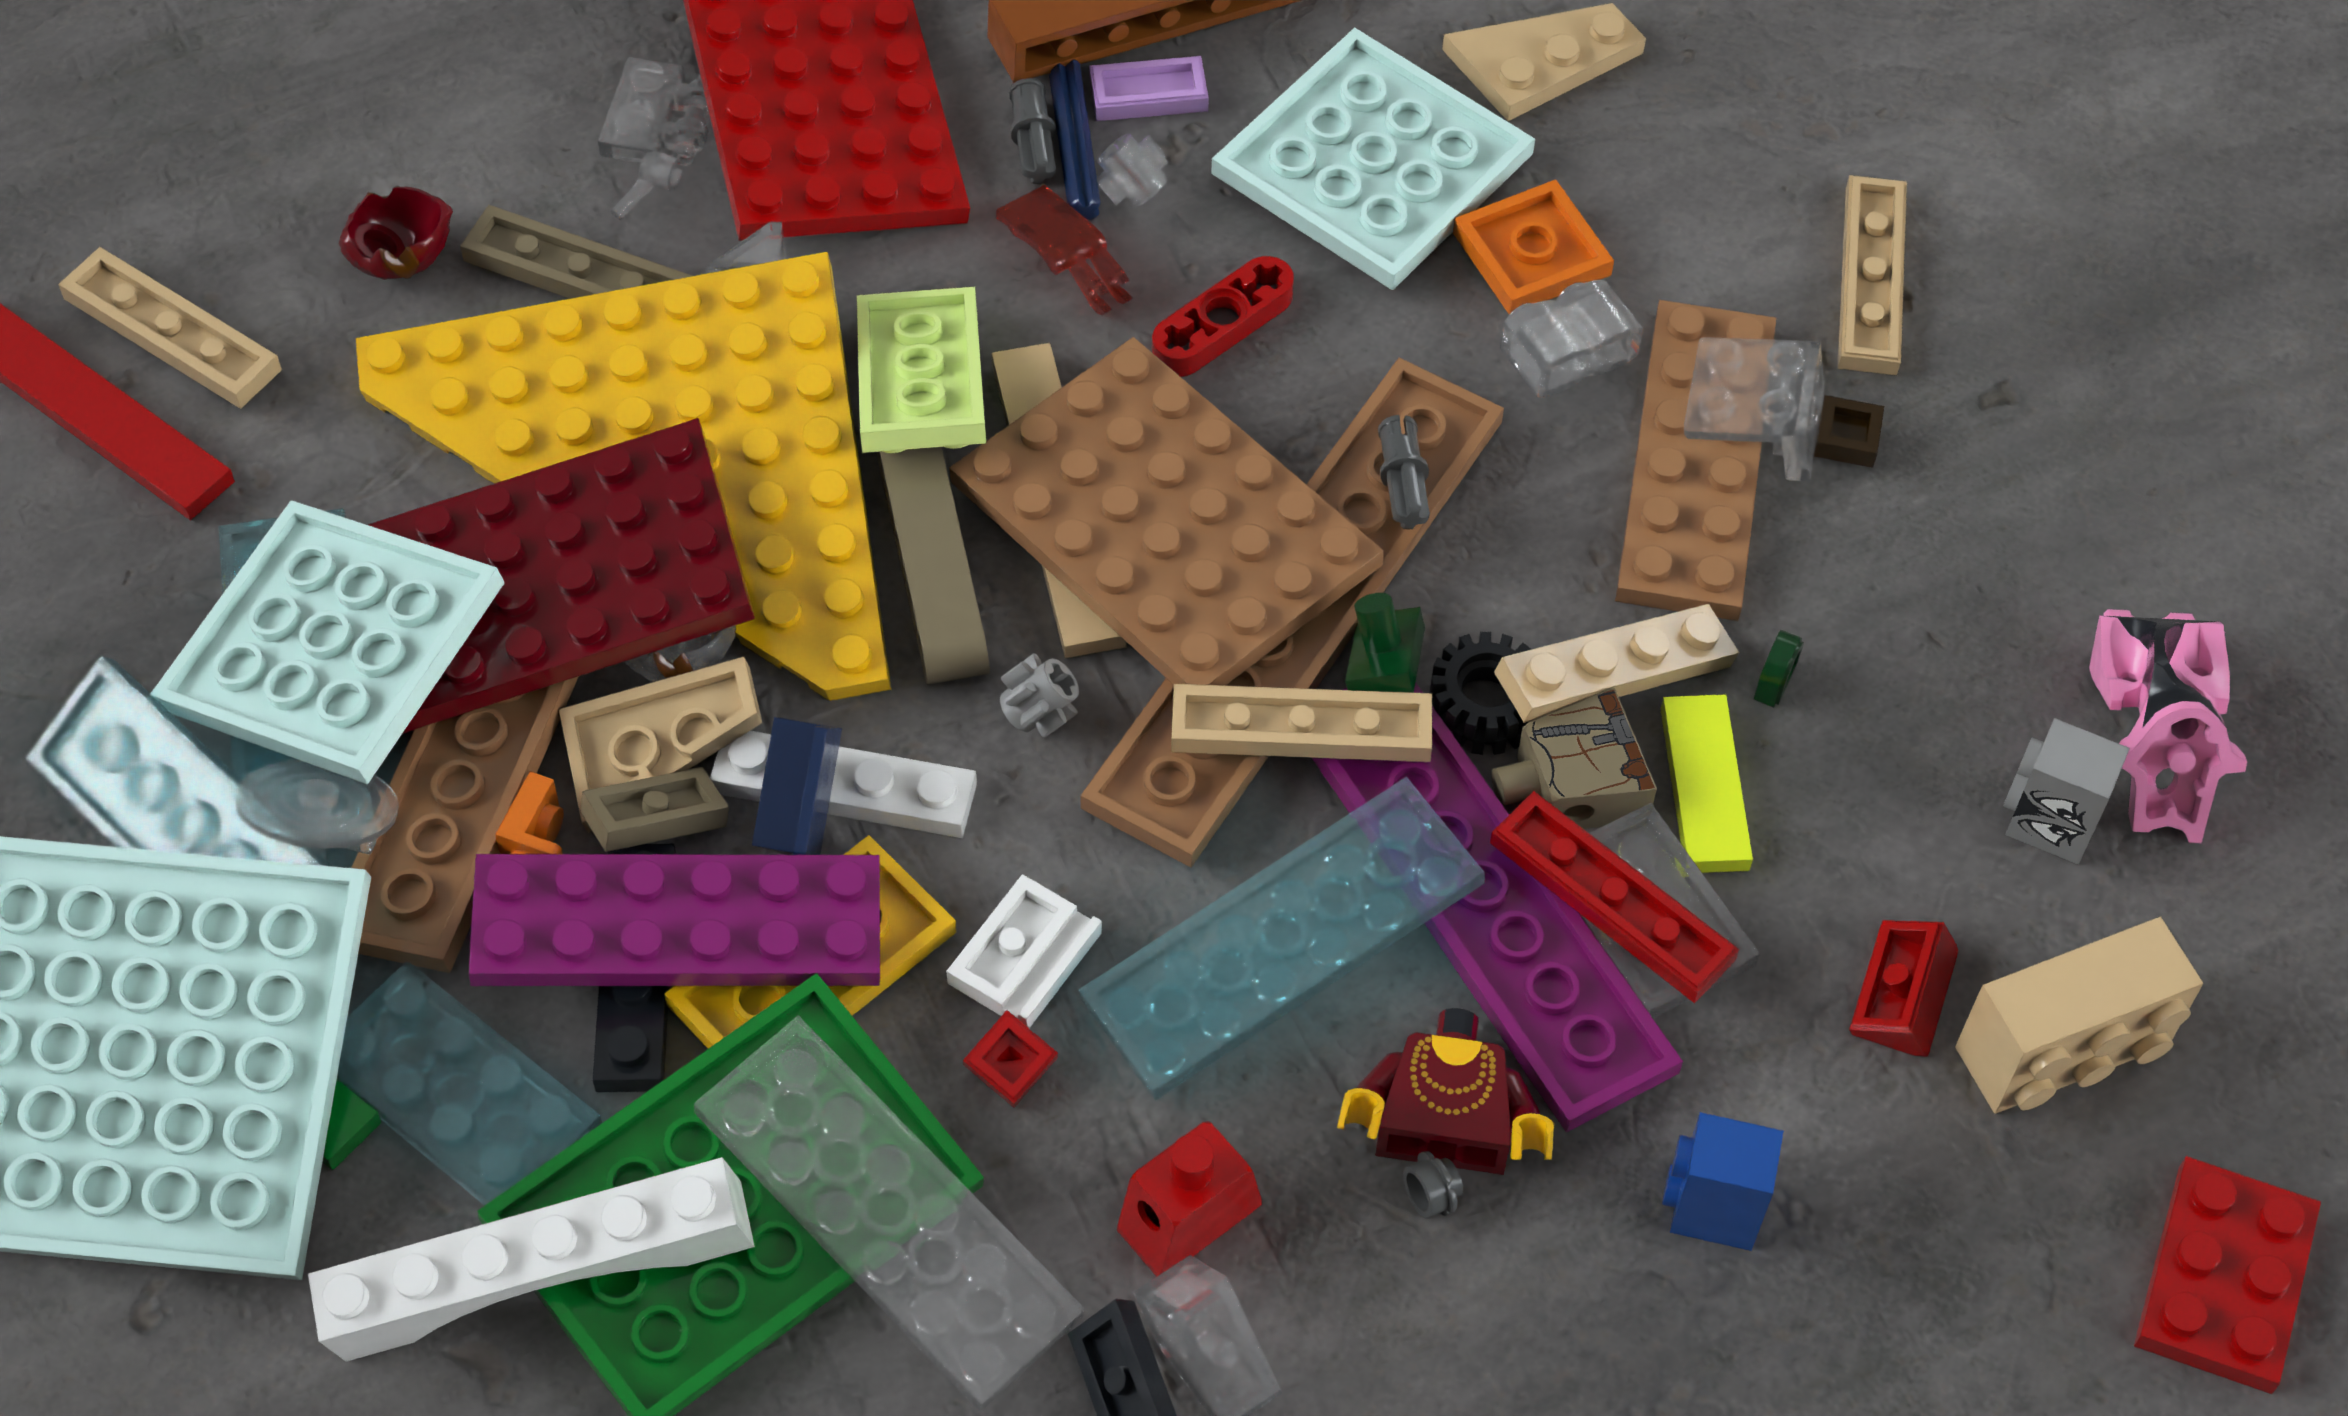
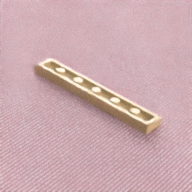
[992,343,1126,658]

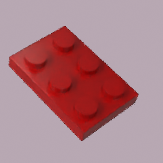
[2134,1156,2321,1394]

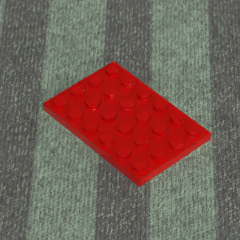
[683,0,971,241]

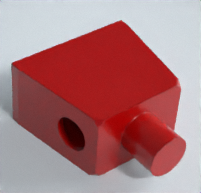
[1117,1121,1262,1281]

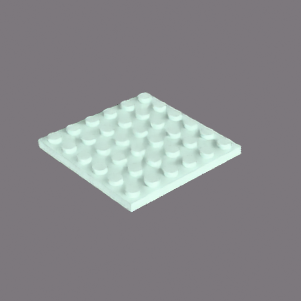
[0,836,371,1280]

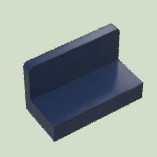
[752,717,842,855]

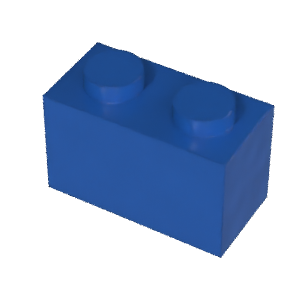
[1662,1112,1784,1251]

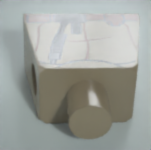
[1492,688,1657,829]

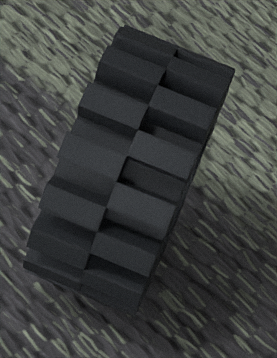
[1429,632,1531,755]

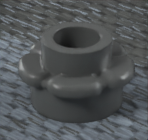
[1403,1151,1463,1218]

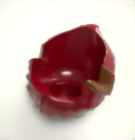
[339,185,453,280]

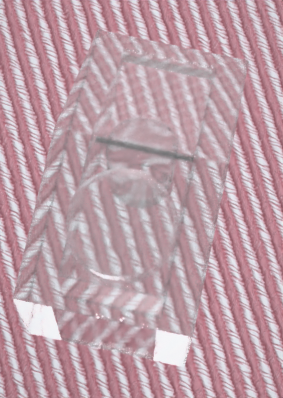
[1133,1255,1282,1416]

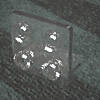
[1684,337,1825,481]

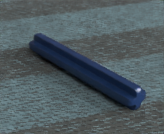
[1049,60,1101,221]

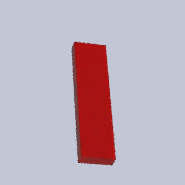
[1490,791,1740,1004]

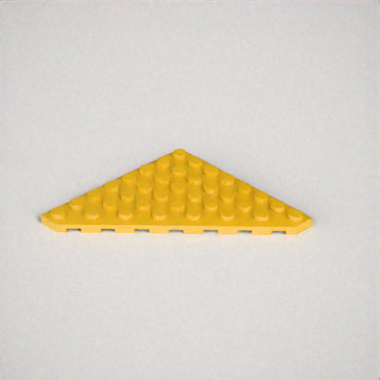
[356,252,892,701]

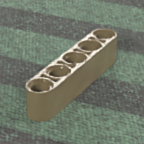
[877,447,990,685]

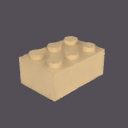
[1955,916,2204,1114]

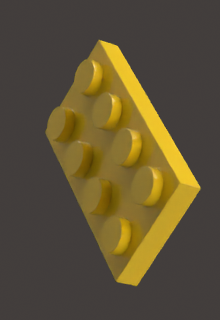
[664,835,956,1049]

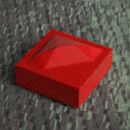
[963,1010,1058,1108]

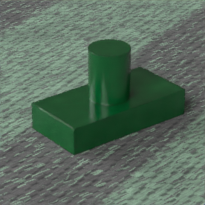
[1345,593,1425,693]

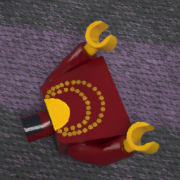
[1337,1008,1554,1175]

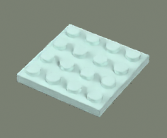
[1211,27,1535,290]
[150,500,505,784]

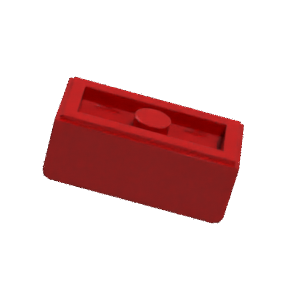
[1849,920,1958,1057]

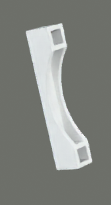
[308,1157,755,1362]

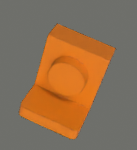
[495,771,564,854]

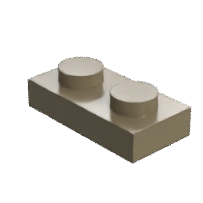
[580,767,729,852]

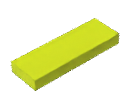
[1661,694,1753,873]

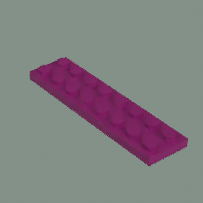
[1312,682,1683,1133]

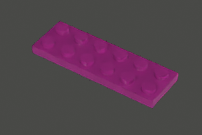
[468,854,880,986]

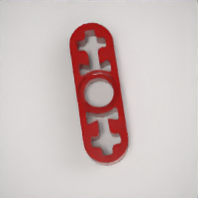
[1152,256,1294,377]

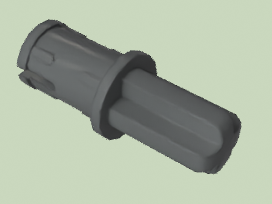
[1009,78,1056,184]
[1378,415,1430,530]

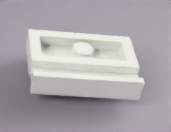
[946,874,1102,1028]

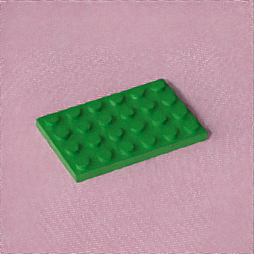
[477,973,984,1416]

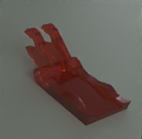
[996,185,1133,316]

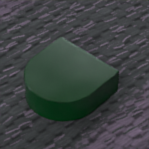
[1753,630,1804,708]

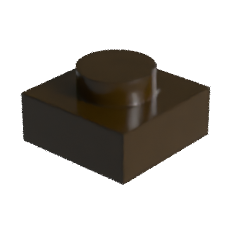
[1813,395,1885,468]

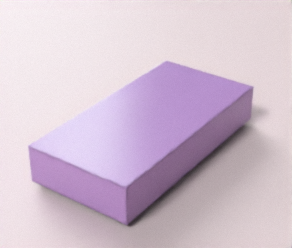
[1089,56,1209,121]

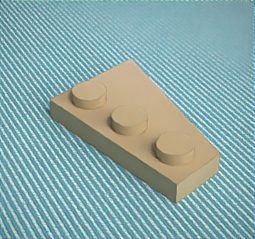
[1442,3,1646,121]
[559,657,762,833]

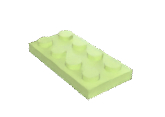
[857,287,986,453]

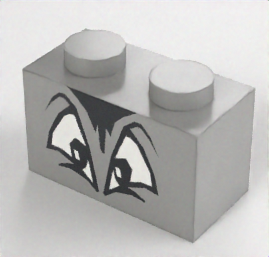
[2003,718,2130,865]

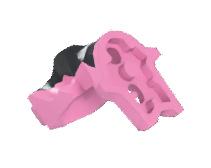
[2089,609,2247,843]

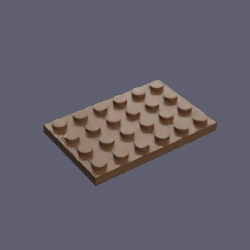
[949,337,1384,686]

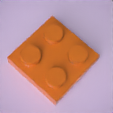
[1453,179,1614,315]

